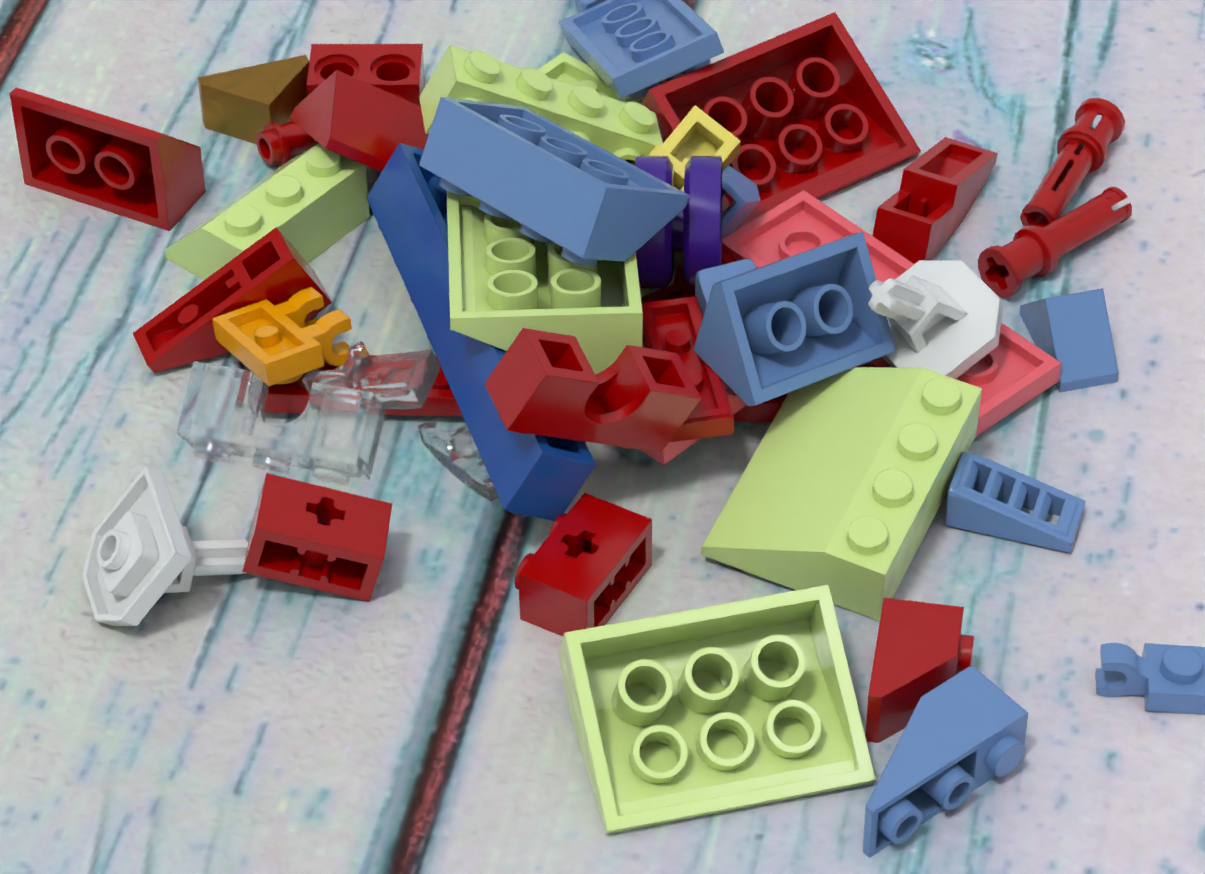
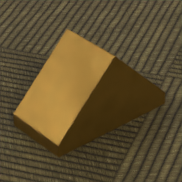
[198,55,309,144]

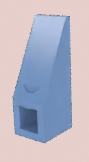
[863,665,1028,858]

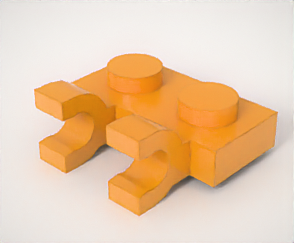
[212,287,357,386]

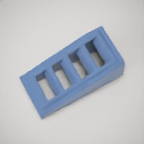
[945,452,1085,553]

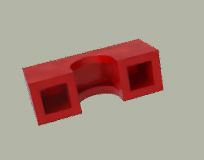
[484,328,701,452]

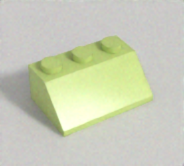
[165,143,370,280]

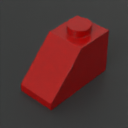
[865,598,974,743]

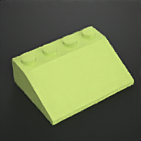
[447,191,643,375]
[701,367,982,621]
[558,585,876,834]

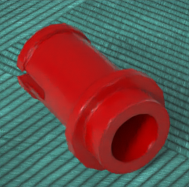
[256,121,318,167]

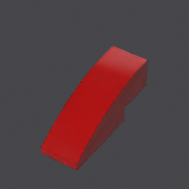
[872,137,998,264]

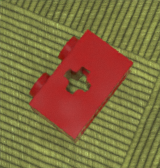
[242,473,392,602]
[514,493,652,637]

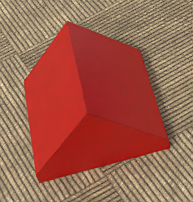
[290,70,429,172]

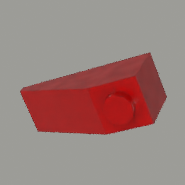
[132,227,332,373]

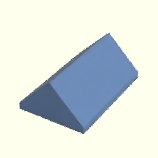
[693,232,896,406]

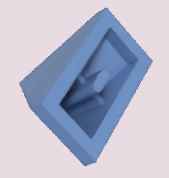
[1020,288,1119,392]

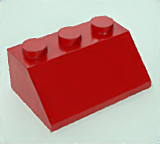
[10,87,206,231]

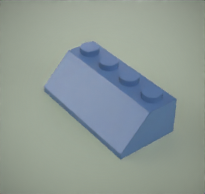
[419,97,690,267]

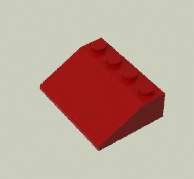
[641,12,921,231]

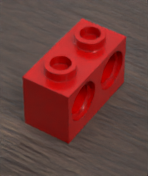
[307,44,425,107]

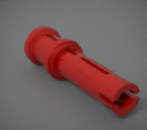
[1020,98,1125,228]
[978,187,1132,298]

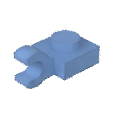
[1095,643,1205,715]

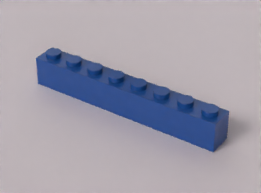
[366,143,596,521]

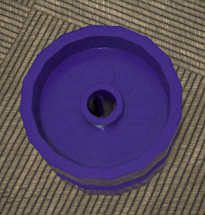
[635,156,722,289]

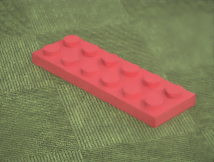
[722,190,1061,436]

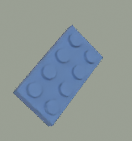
[559,0,724,99]

